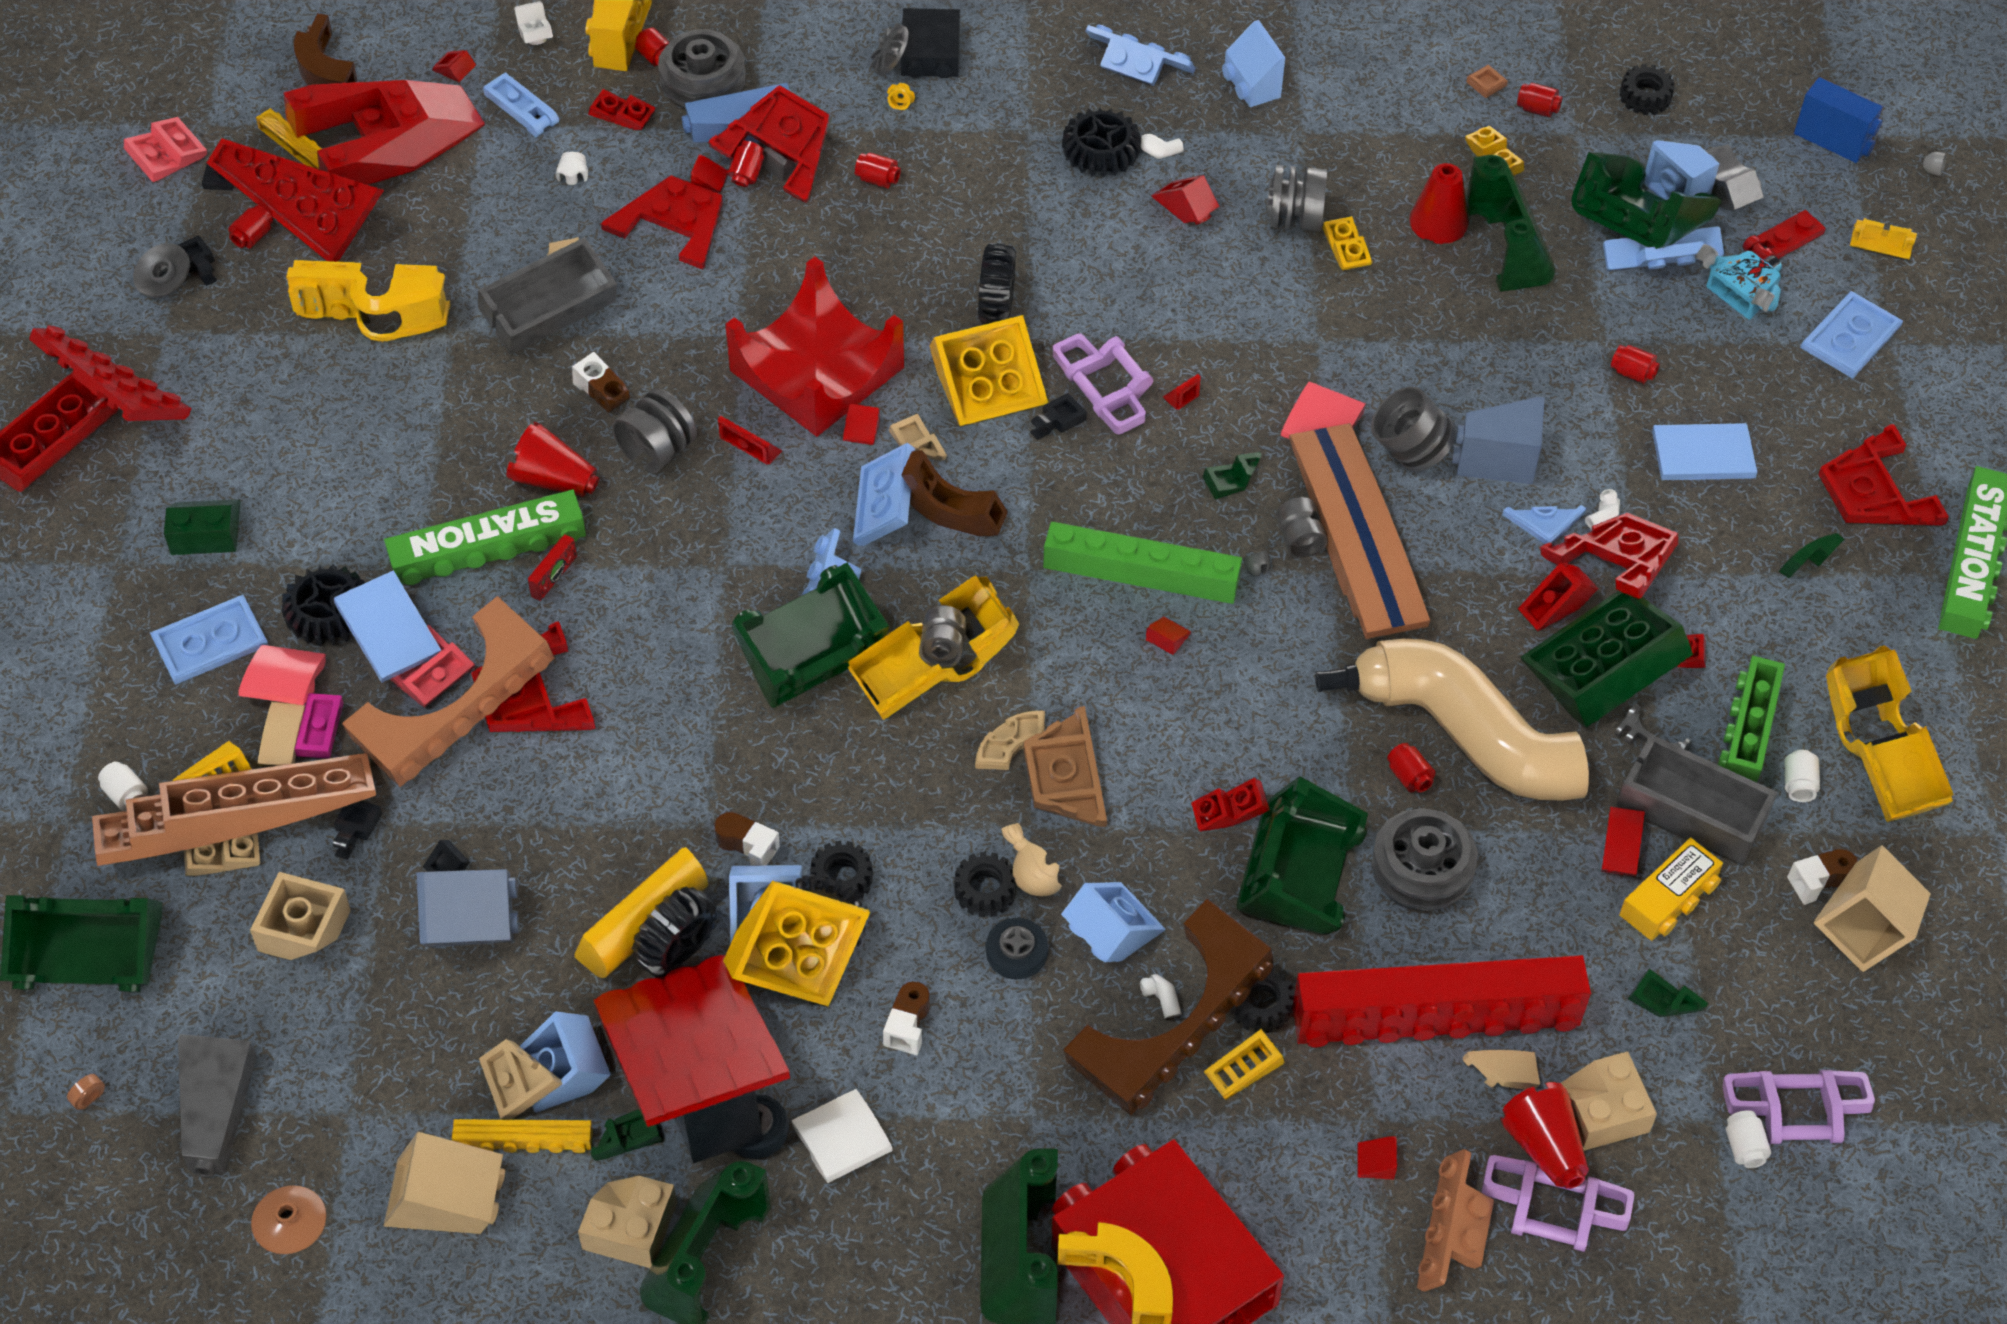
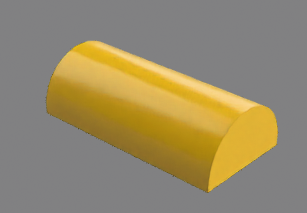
[574,847,708,978]

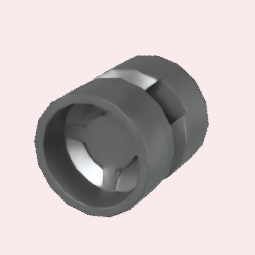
[1276,497,1328,558]
[919,605,967,669]

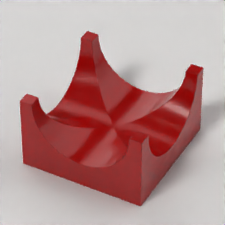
[725,256,904,437]

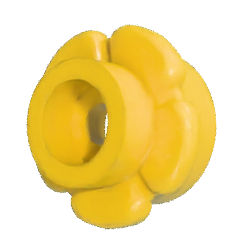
[887,83,915,110]

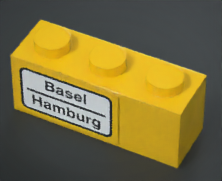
[1619,837,1723,941]

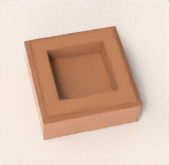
[1466,65,1508,98]

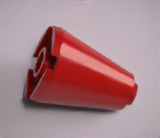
[1409,163,1469,244]
[506,421,600,497]
[1500,1082,1589,1189]

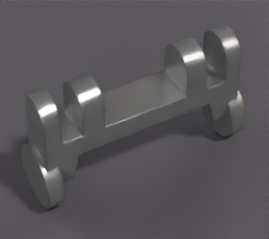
[1614,704,1692,751]

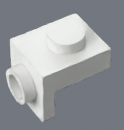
[514,1,553,45]

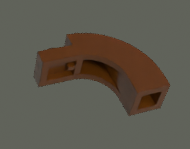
[294,13,358,85]
[901,450,1008,536]

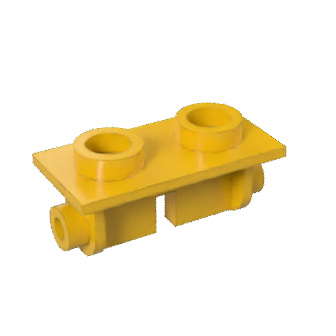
[1850,218,1917,260]

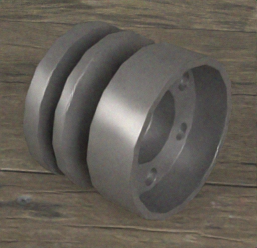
[1267,165,1327,232]
[1371,386,1457,472]
[612,388,697,473]

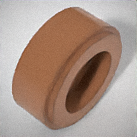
[67,1074,105,1110]

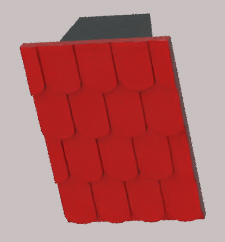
[593,955,790,1164]

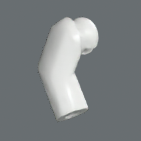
[1140,134,1184,159]
[1585,489,1620,530]
[1140,974,1182,1019]

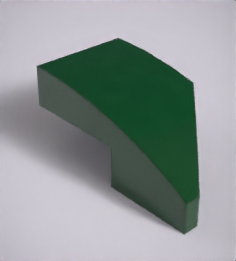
[1202,452,1262,500]
[1778,533,1845,578]
[1628,968,1709,1017]
[590,1109,663,1161]

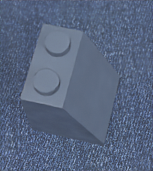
[1452,397,1545,484]
[416,869,520,948]

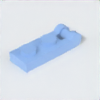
[483,72,559,137]

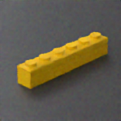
[256,108,322,169]
[452,1119,593,1153]

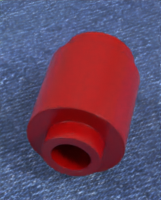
[635,27,670,67]
[1517,82,1563,118]
[727,140,765,187]
[855,152,901,189]
[228,205,273,249]
[1611,344,1660,384]
[1387,743,1436,793]

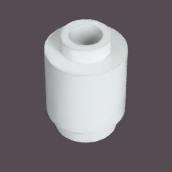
[1784,750,1820,802]
[98,762,148,811]
[1726,1111,1771,1168]

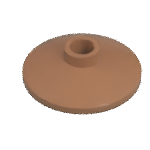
[251,1186,326,1254]

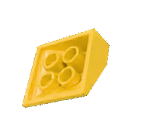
[929,315,1048,426]
[723,880,870,1007]

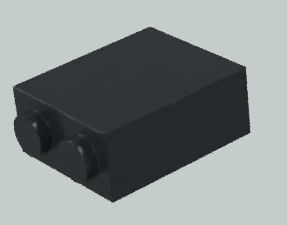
[901,8,960,78]

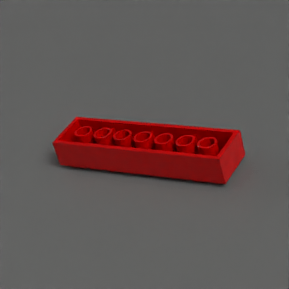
[1293,955,1591,1048]

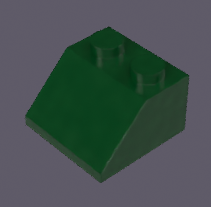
[164,499,241,555]

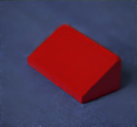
[718,415,782,465]

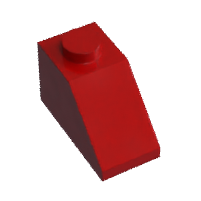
[1151,175,1220,225]
[1518,562,1598,631]

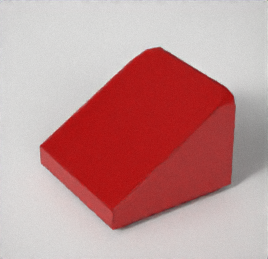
[432,50,476,82]
[691,154,728,194]
[1163,374,1201,410]
[843,404,880,445]
[1146,616,1191,655]
[1357,1136,1397,1180]

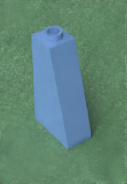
[681,83,790,143]

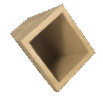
[1814,845,1931,972]
[384,1132,505,1234]

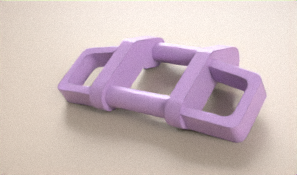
[1053,334,1153,435]
[1723,1070,1875,1144]
[1482,1155,1634,1252]

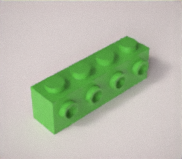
[1718,655,1785,783]

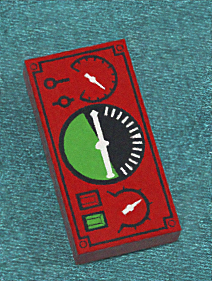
[528,534,577,601]

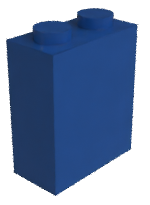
[1794,77,1883,163]

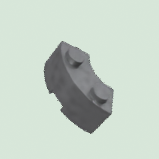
[1706,144,1764,210]

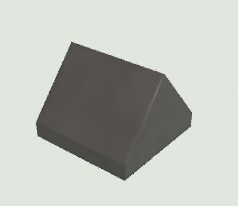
[762,147,798,181]

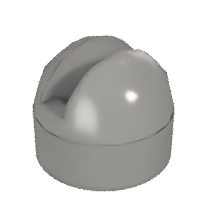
[1923,152,1947,177]

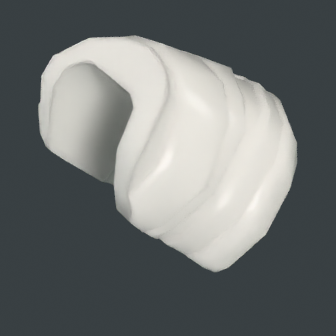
[556,152,588,185]

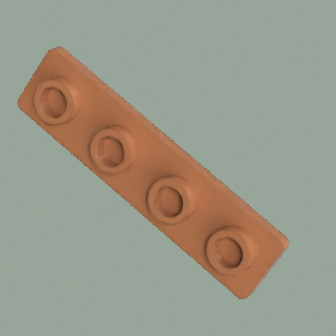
[1417,1149,1494,1292]

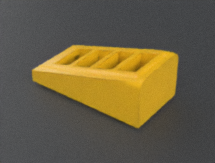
[173,741,252,781]
[1203,1029,1285,1100]

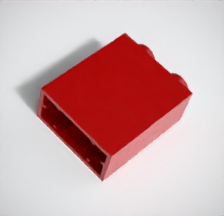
[1051,1139,1284,1324]

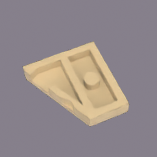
[479,1039,562,1120]

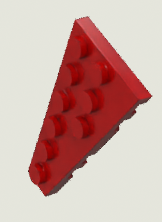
[206,138,384,262]
[29,325,192,421]

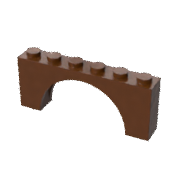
[1063,899,1273,1116]

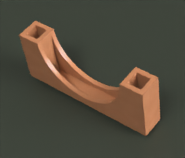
[342,596,555,787]

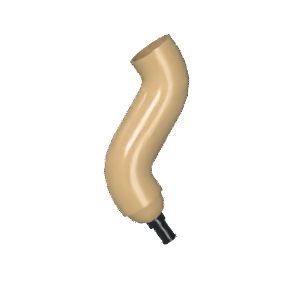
[1315,639,1589,801]

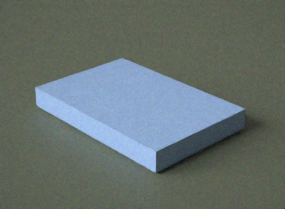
[1800,291,1903,379]
[1652,423,1757,480]
[853,443,915,546]
[334,570,441,683]
[150,595,269,685]

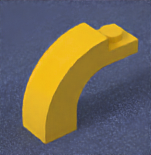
[1057,1222,1173,1324]

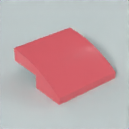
[124,117,207,182]
[1281,382,1366,439]
[390,625,475,707]
[239,645,326,705]

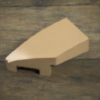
[889,414,947,461]
[1463,1050,1540,1090]

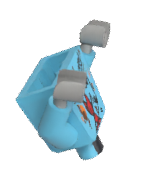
[1695,244,1782,320]

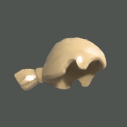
[1001,823,1062,896]

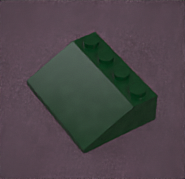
[1520,590,1693,728]

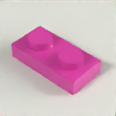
[294,693,344,759]

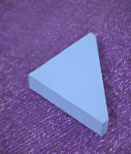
[1502,505,1586,544]

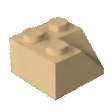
[250,872,351,960]
[1561,1052,1657,1150]
[578,1176,677,1268]

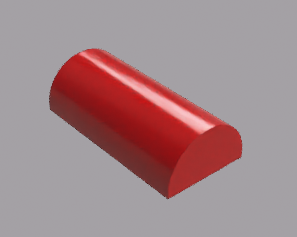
[0,373,118,492]

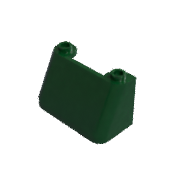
[1571,152,1722,249]
[1466,155,1555,292]
[732,562,889,708]
[1236,776,1368,935]
[0,895,163,992]
[980,1148,1058,1324]
[640,1161,771,1324]

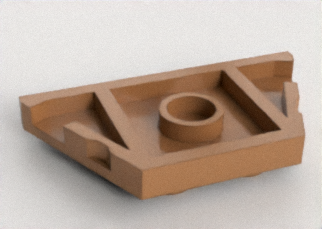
[1023,706,1107,827]

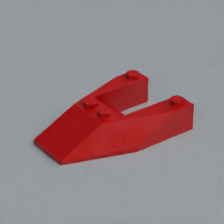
[283,80,485,185]

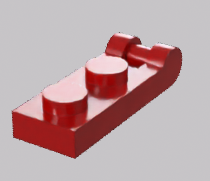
[1742,209,1826,260]

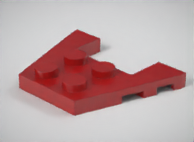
[708,85,830,203]
[601,175,723,270]
[1818,424,1949,526]
[1540,513,1678,599]
[471,621,596,732]

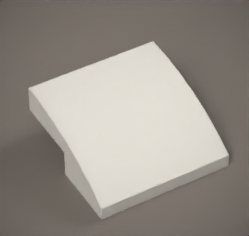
[791,1089,893,1183]

